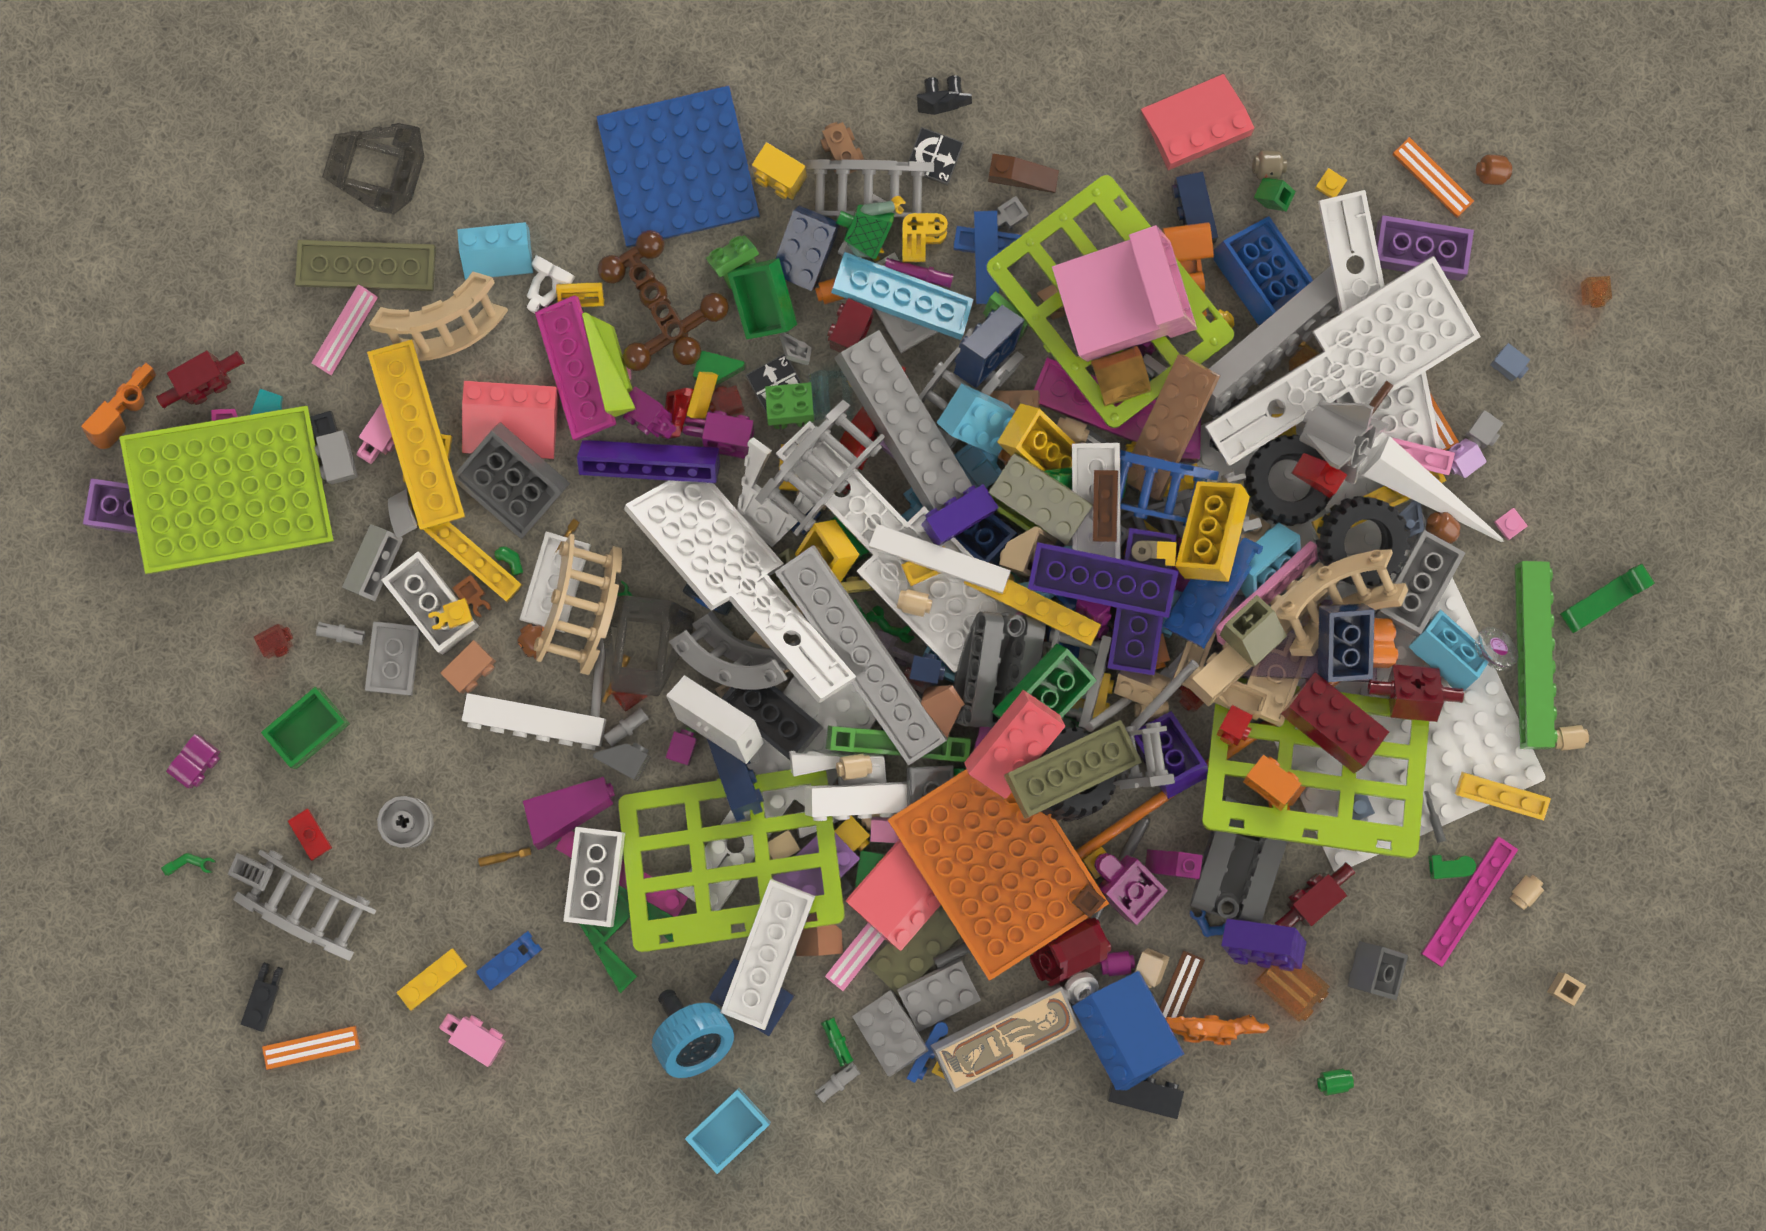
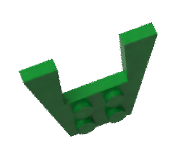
[579,885,674,993]

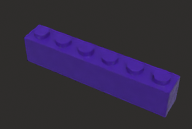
[577,440,720,483]

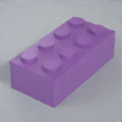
[1375,215,1474,281]
[83,479,138,534]
[773,833,860,896]

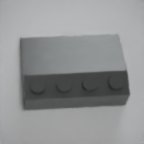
[453,422,570,539]

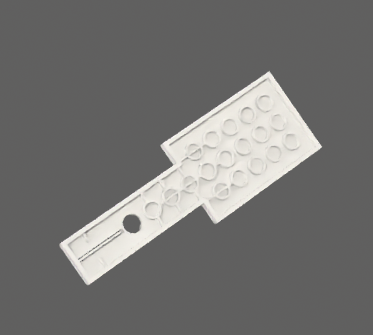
[1318,190,1441,479]
[1204,256,1481,466]
[776,421,1018,673]
[624,480,856,703]
[677,662,877,911]

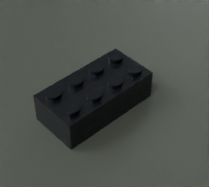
[721,665,823,760]

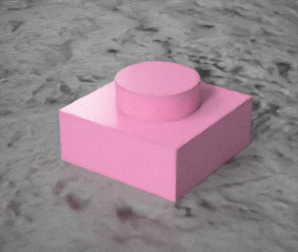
[1494,508,1527,540]

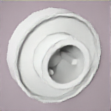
[1065,972,1099,1004]

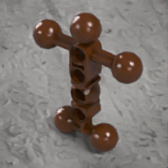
[597,230,729,371]

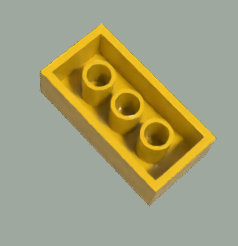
[997,403,1076,471]
[1175,481,1250,582]

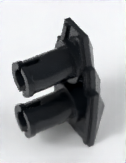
[917,75,972,115]

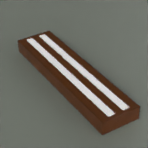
[1159,950,1205,1034]

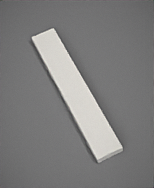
[869,524,1011,594]

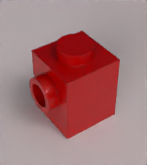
[1217,705,1253,746]

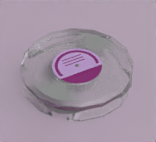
[1475,627,1519,670]

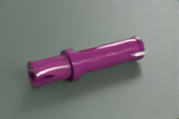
[885,257,953,288]

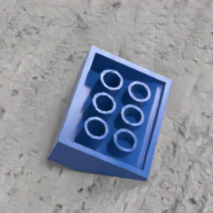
[1213,216,1313,326]
[1072,971,1184,1090]

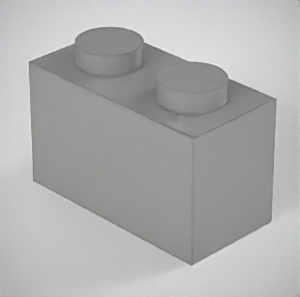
[315,430,358,485]

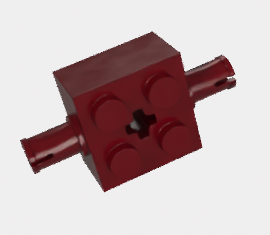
[156,350,245,409]
[1367,664,1464,722]
[1274,862,1355,927]

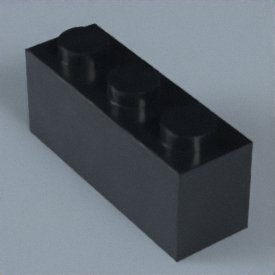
[1107,1077,1184,1119]

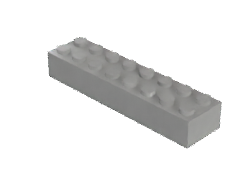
[1205,266,1341,417]
[834,330,972,512]

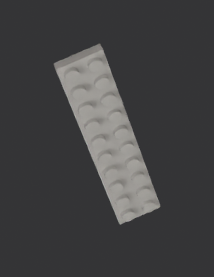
[775,545,948,765]

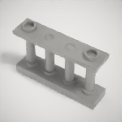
[1049,628,1112,729]

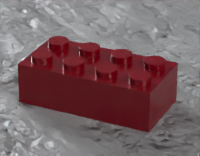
[1280,672,1390,774]

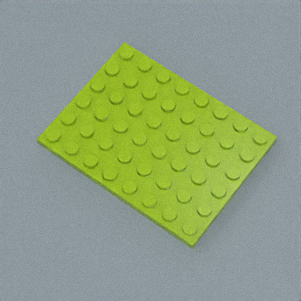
[119,406,334,575]

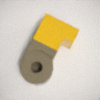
[1132,541,1177,566]

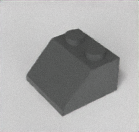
[593,742,651,781]
[1347,941,1408,1001]

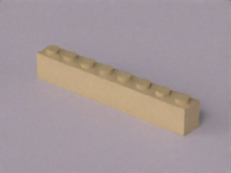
[1188,561,1340,707]

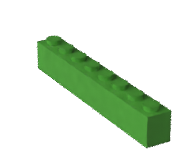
[1515,561,1558,749]

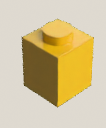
[835,816,870,852]

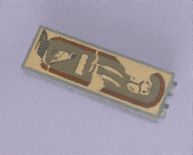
[930,984,1080,1092]

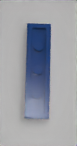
[974,211,999,304]

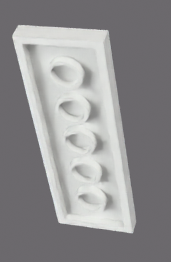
[1072,443,1121,559]
[720,879,815,1030]

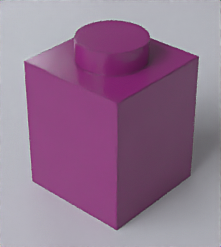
[665,729,698,766]

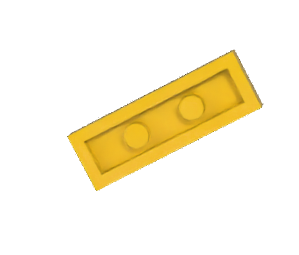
[396,948,467,1011]

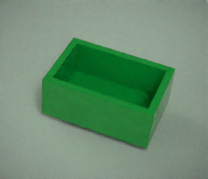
[727,258,798,340]
[261,687,350,769]

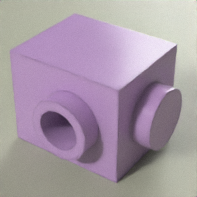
[1449,438,1487,478]

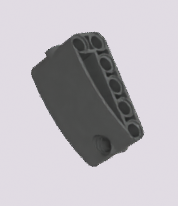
[953,611,1046,727]
[1190,795,1287,923]

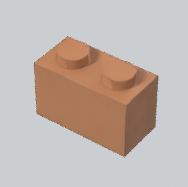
[441,640,496,694]

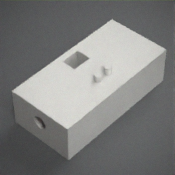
[666,675,764,764]

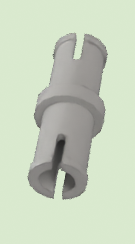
[316,621,365,645]
[603,708,649,747]
[815,1062,861,1103]

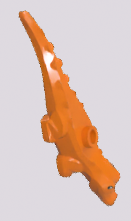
[1165,1015,1269,1045]

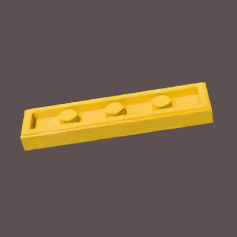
[1455,772,1551,821]

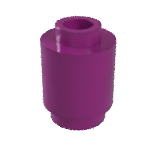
[1101,951,1135,977]

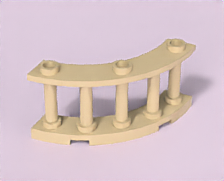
[369,272,508,361]
[534,534,622,675]
[1276,549,1408,656]

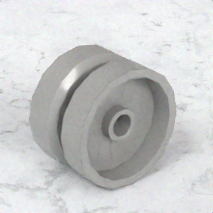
[377,796,434,848]

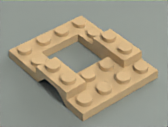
[1172,607,1307,727]

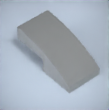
[388,488,417,538]

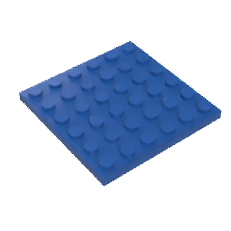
[596,86,760,248]

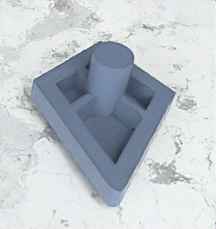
[1399,500,1424,539]

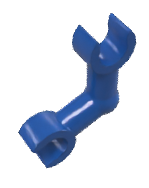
[1189,910,1226,937]

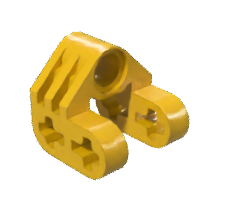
[902,213,948,262]

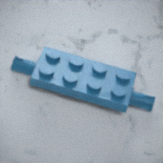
[901,444,1002,522]

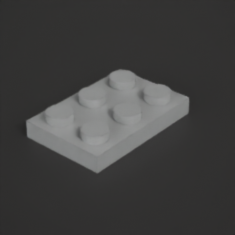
[365,622,420,696]
[897,958,981,1032]
[852,990,929,1077]

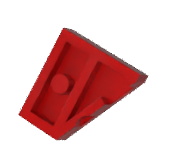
[662,388,694,439]

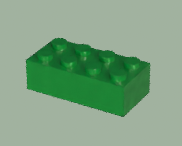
[992,643,1097,719]

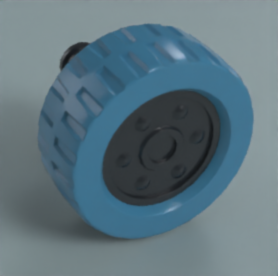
[652,989,734,1078]

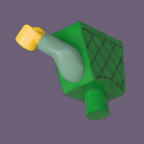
[836,196,906,261]

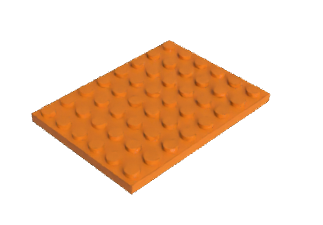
[887,769,1109,981]

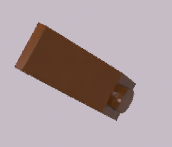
[988,153,1059,193]

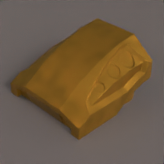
[1091,346,1151,407]

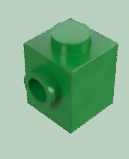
[1254,178,1296,212]

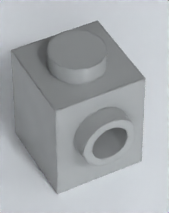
[1464,410,1504,449]

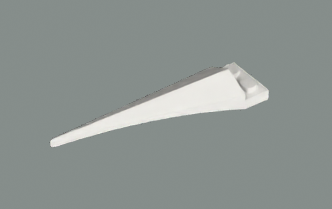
[1359,432,1504,542]

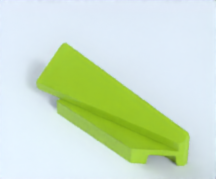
[582,312,636,417]

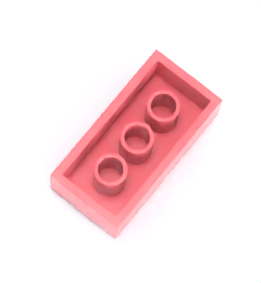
[964,690,1065,799]

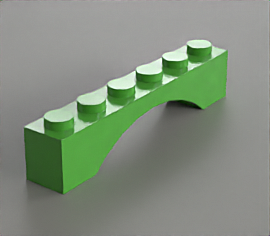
[825,725,971,762]

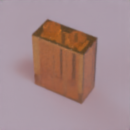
[1254,963,1330,1022]

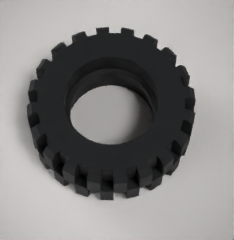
[1244,434,1332,526]
[1316,496,1411,587]
[1040,727,1117,822]

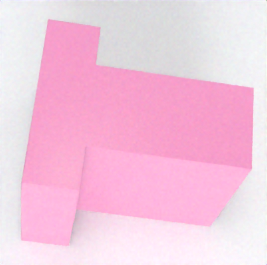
[1052,225,1197,362]

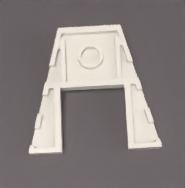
[737,437,828,547]
[789,751,886,838]

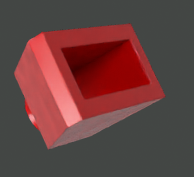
[1291,453,1347,498]

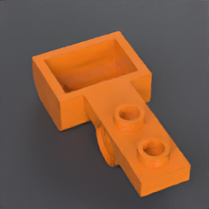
[1162,222,1214,316]
[81,363,156,449]

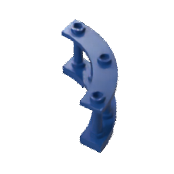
[1120,450,1219,527]

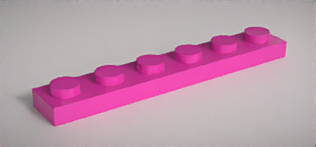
[555,831,688,917]
[1421,836,1518,967]

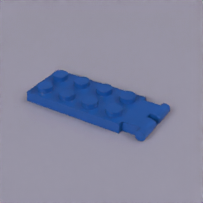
[1163,535,1263,649]

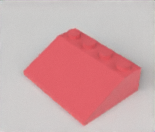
[1141,74,1254,171]
[462,381,559,459]
[845,839,941,951]

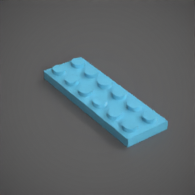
[831,252,973,340]

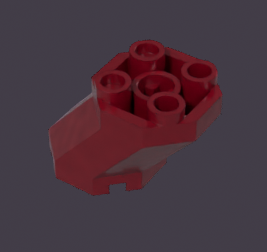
[1030,917,1111,987]

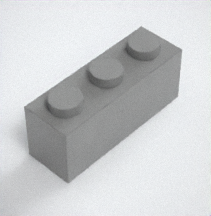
[342,524,404,602]

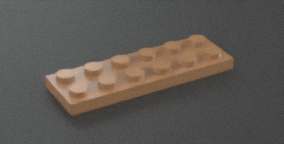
[1127,354,1220,501]

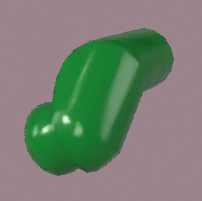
[494,546,523,576]

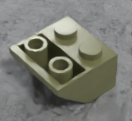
[1220,595,1287,667]

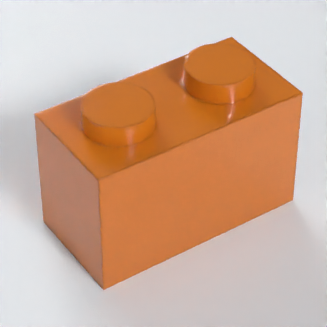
[1243,755,1302,811]

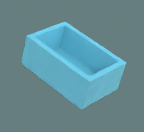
[937,383,1015,456]
[685,1088,771,1174]

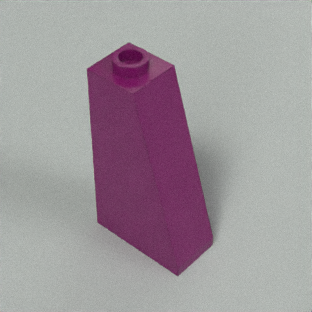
[523,777,615,850]
[1145,849,1203,879]

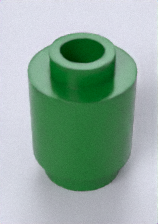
[1317,1068,1354,1096]

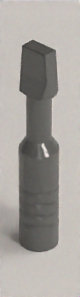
[1424,791,1446,843]

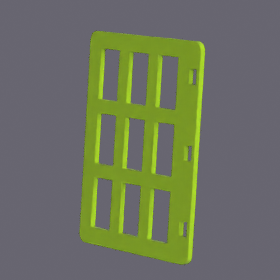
[987,175,1234,428]
[1202,678,1429,859]
[618,769,845,952]

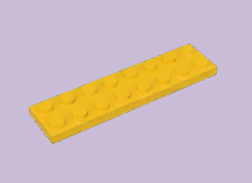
[367,339,465,530]

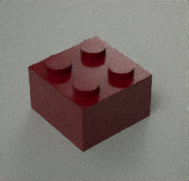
[827,298,874,353]

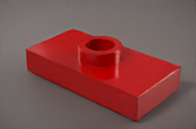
[288,809,332,861]

